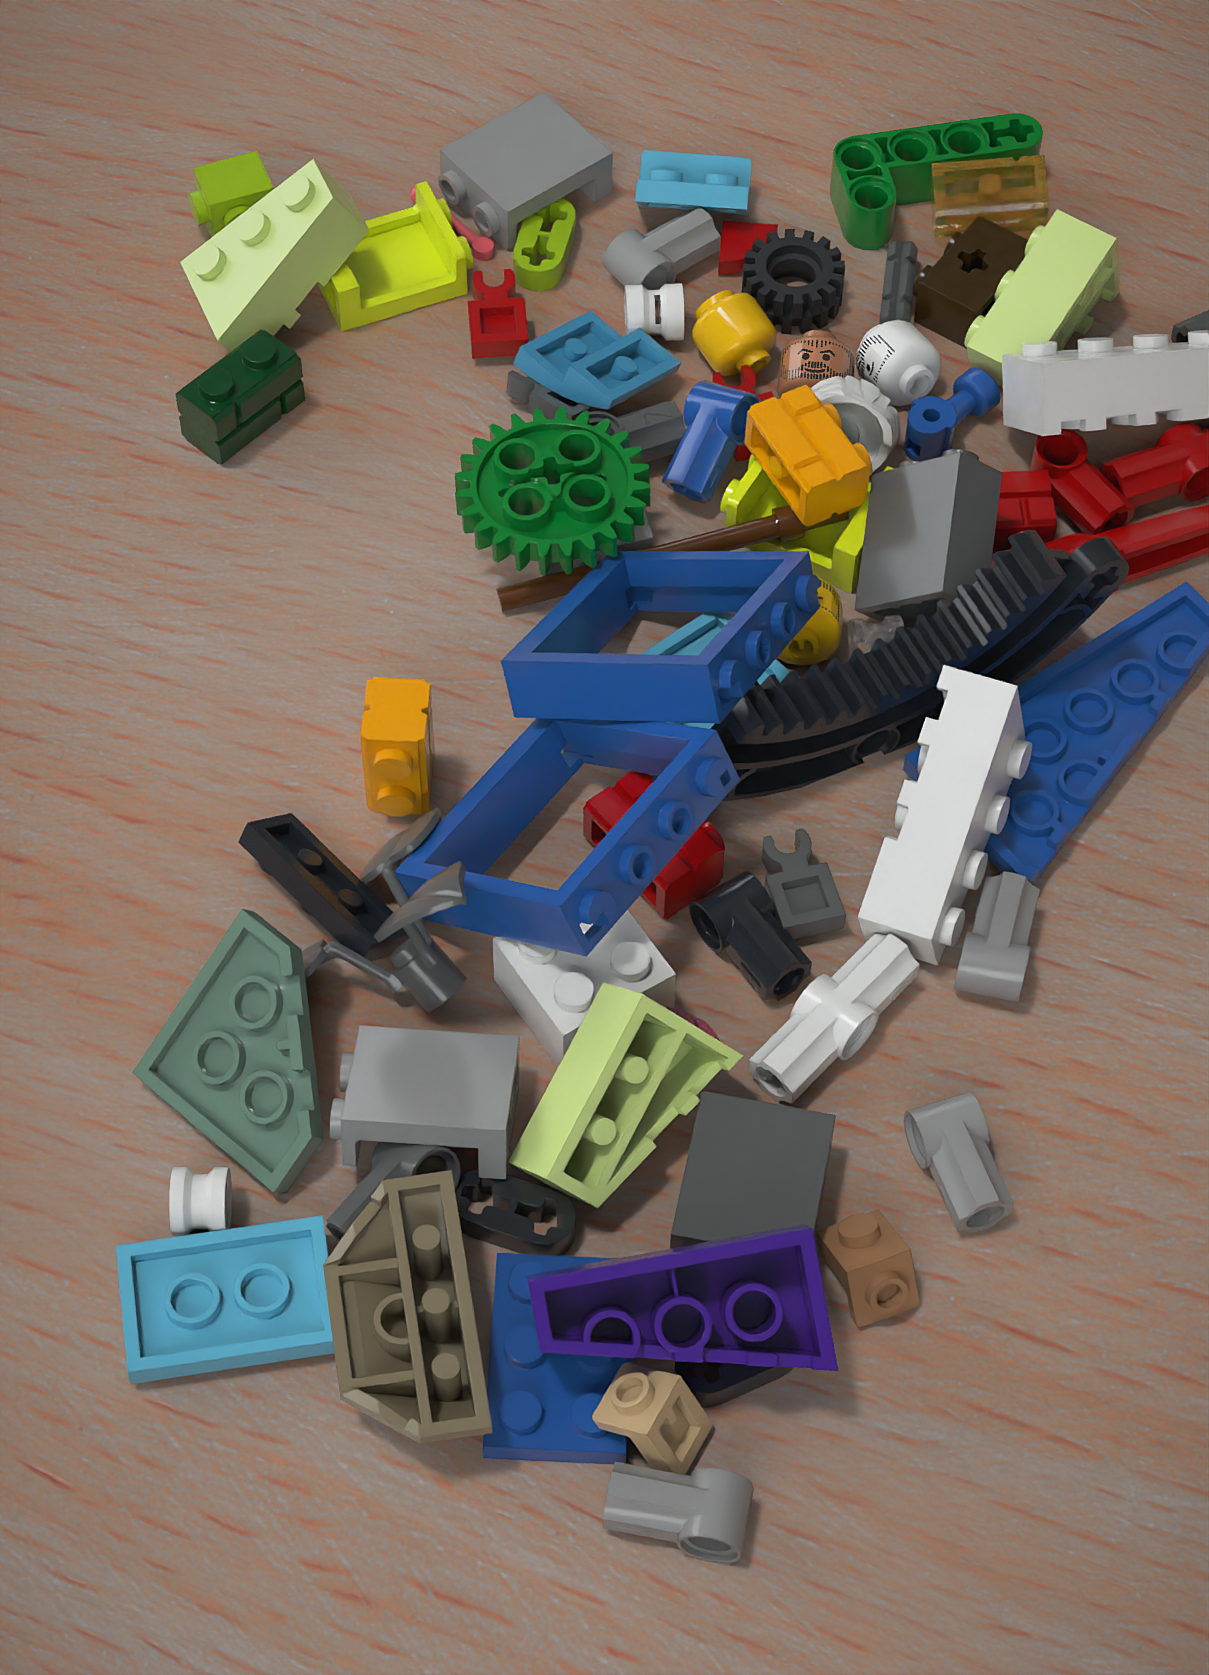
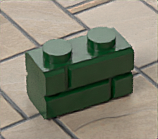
[175,329,305,464]

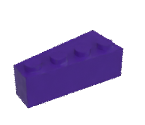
[526,1224,839,1371]

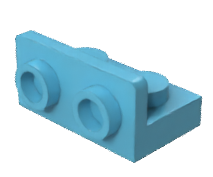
[635,150,752,215]

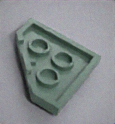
[132,909,324,1193]

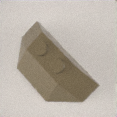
[323,1170,493,1444]

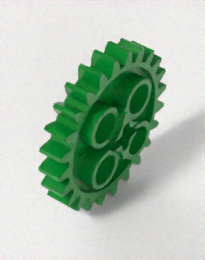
[455,407,651,575]

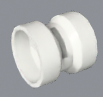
[624,283,684,341]

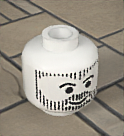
[855,320,941,406]

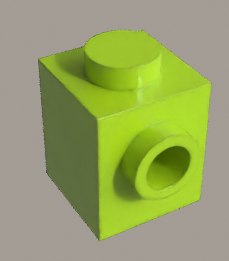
[188,151,274,237]

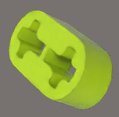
[513,198,576,291]

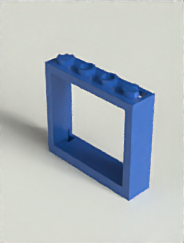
[501,551,821,724]
[394,718,740,957]

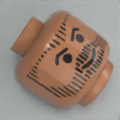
[777,330,855,398]

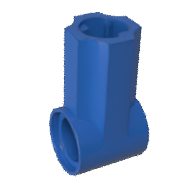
[662,380,761,504]

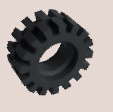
[742,229,845,335]

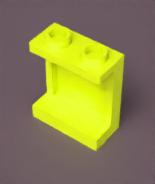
[317,181,473,332]
[720,454,894,594]

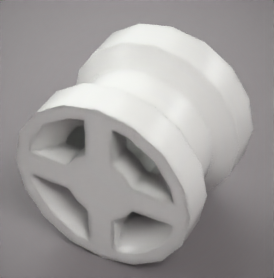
[169,1167,232,1236]

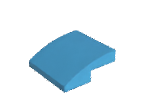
[513,311,681,409]

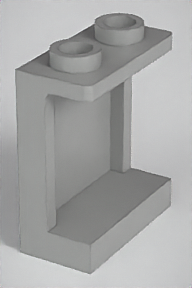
[438,92,613,250]
[330,1025,520,1179]

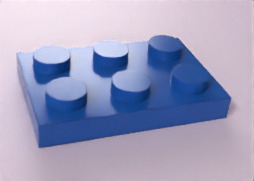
[483,1253,631,1464]

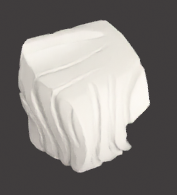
[811,375,900,472]

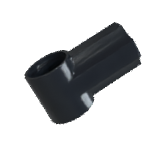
[689,871,812,1001]

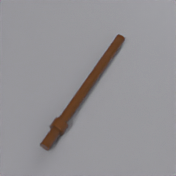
[496,504,849,612]

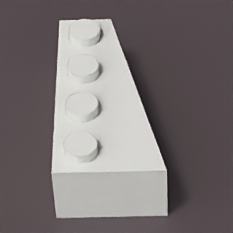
[1002,330,1209,436]
[858,665,1032,966]

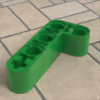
[830,113,1043,250]

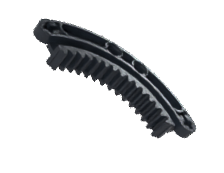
[711,530,1129,801]

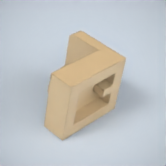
[592,1363,713,1475]

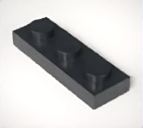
[238,813,409,961]

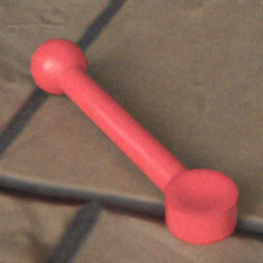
[410,186,494,260]

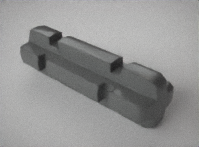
[879,240,918,324]

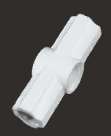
[748,932,919,1104]

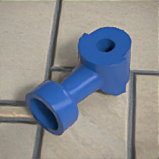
[904,367,1001,462]

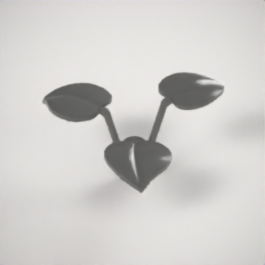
[302,807,467,1012]

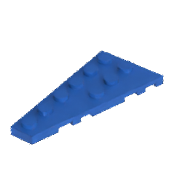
[903,582,1209,886]

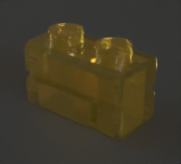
[930,155,1049,238]

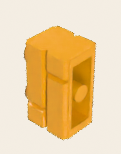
[744,385,873,527]
[360,677,435,817]

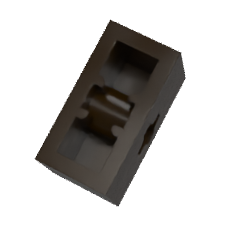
[913,216,1028,349]

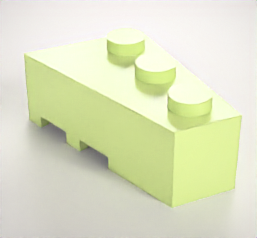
[180,159,369,351]
[964,209,1120,388]
[508,982,743,1208]

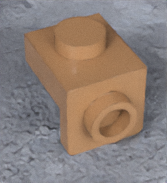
[816,1209,920,1327]

